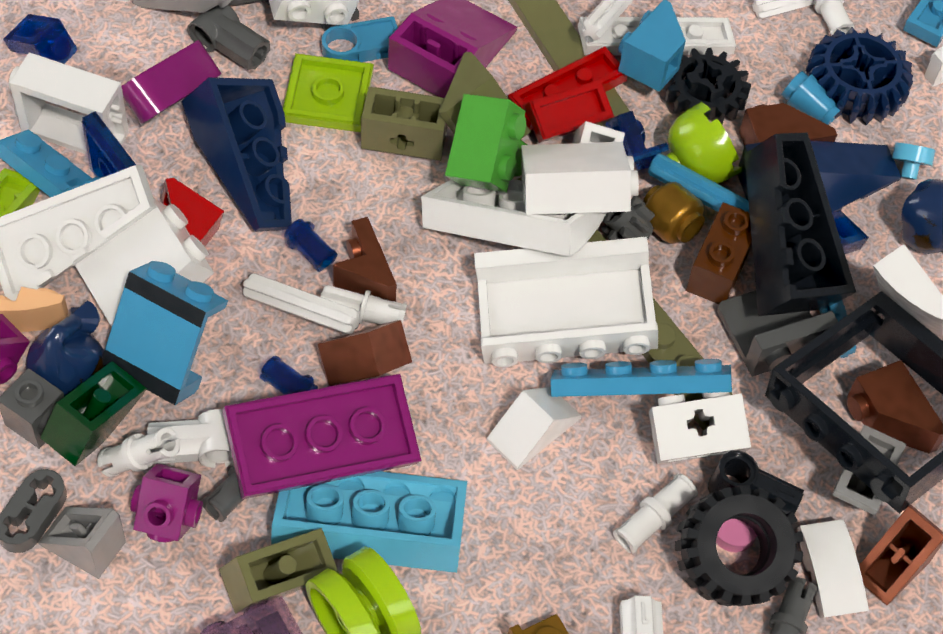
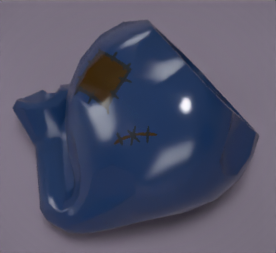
[901,179,943,254]
[25,300,104,397]

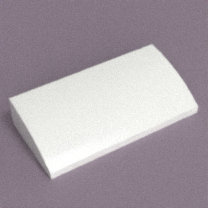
[421,179,607,257]
[873,244,943,341]

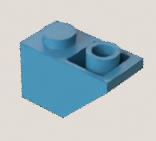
[618,0,686,92]

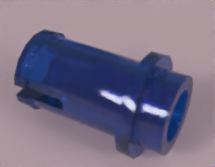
[284,219,338,272]
[260,356,318,395]

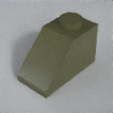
[219,528,339,614]

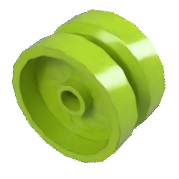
[305,546,421,634]

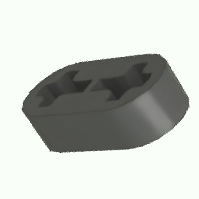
[0,469,67,553]

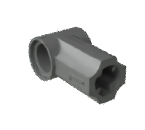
[187,5,270,70]

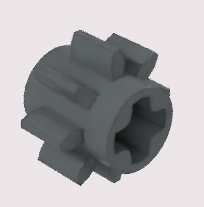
[602,196,655,240]

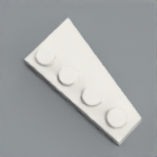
[0,165,156,301]

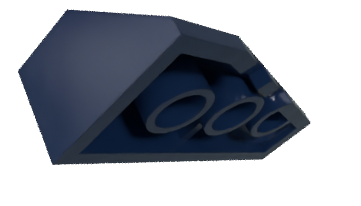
[181,77,292,232]
[737,140,901,214]

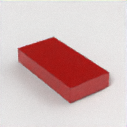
[525,79,614,143]

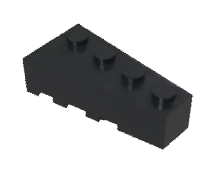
[744,132,856,317]

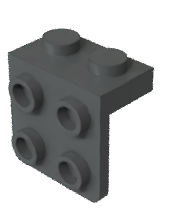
[717,290,838,377]

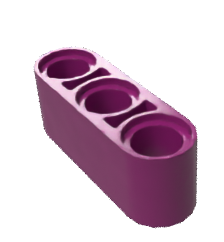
[121,40,222,124]

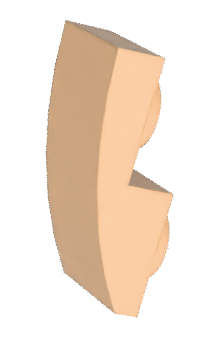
[0,287,68,332]

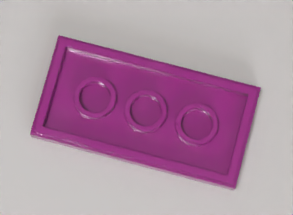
[222,374,422,500]

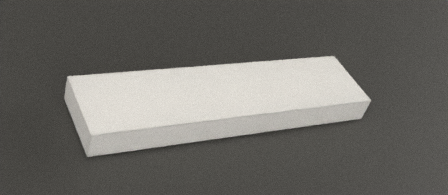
[578,17,736,55]

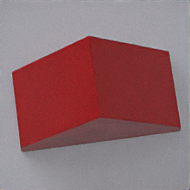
[161,178,224,246]

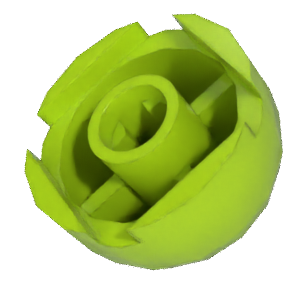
[665,102,742,184]

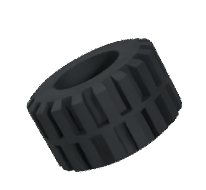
[675,485,804,606]

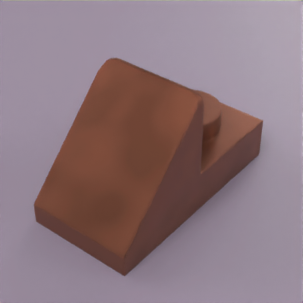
[333,217,397,302]

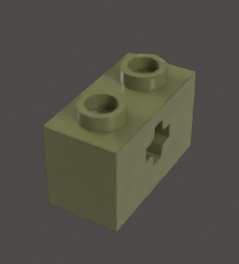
[361,86,448,161]

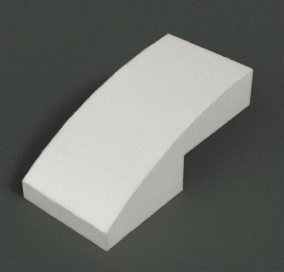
[797,519,869,618]

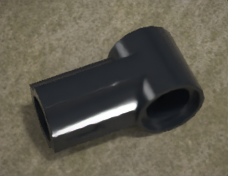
[708,450,804,514]

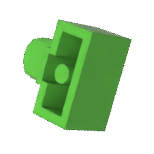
[445,94,527,192]

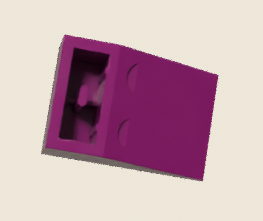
[388,0,517,98]

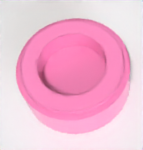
[716,519,757,552]

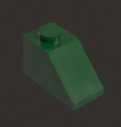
[40,361,147,466]

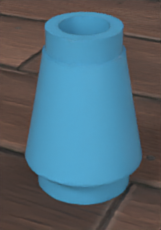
[781,71,840,125]

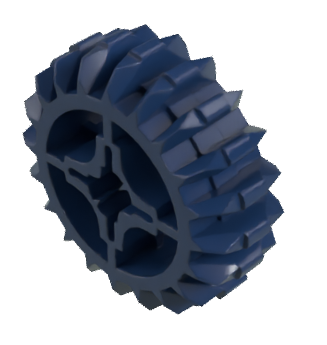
[805,27,913,125]

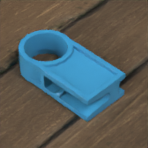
[322,16,398,62]

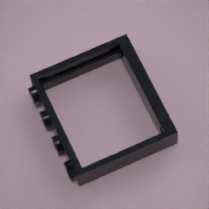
[765,291,943,514]

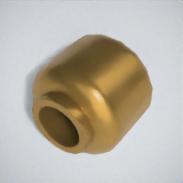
[643,182,705,244]

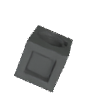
[0,368,64,449]

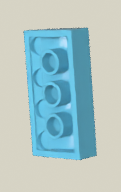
[271,471,467,573]

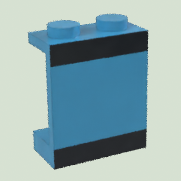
[102,261,228,405]

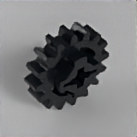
[663,48,751,125]

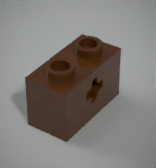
[686,202,752,304]

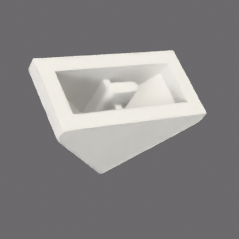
[487,387,581,470]

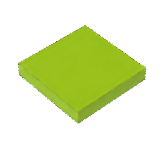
[283,53,374,133]

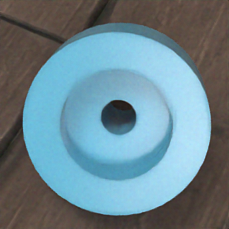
[892,142,936,180]

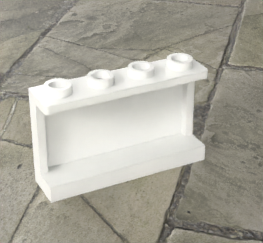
[474,237,658,367]

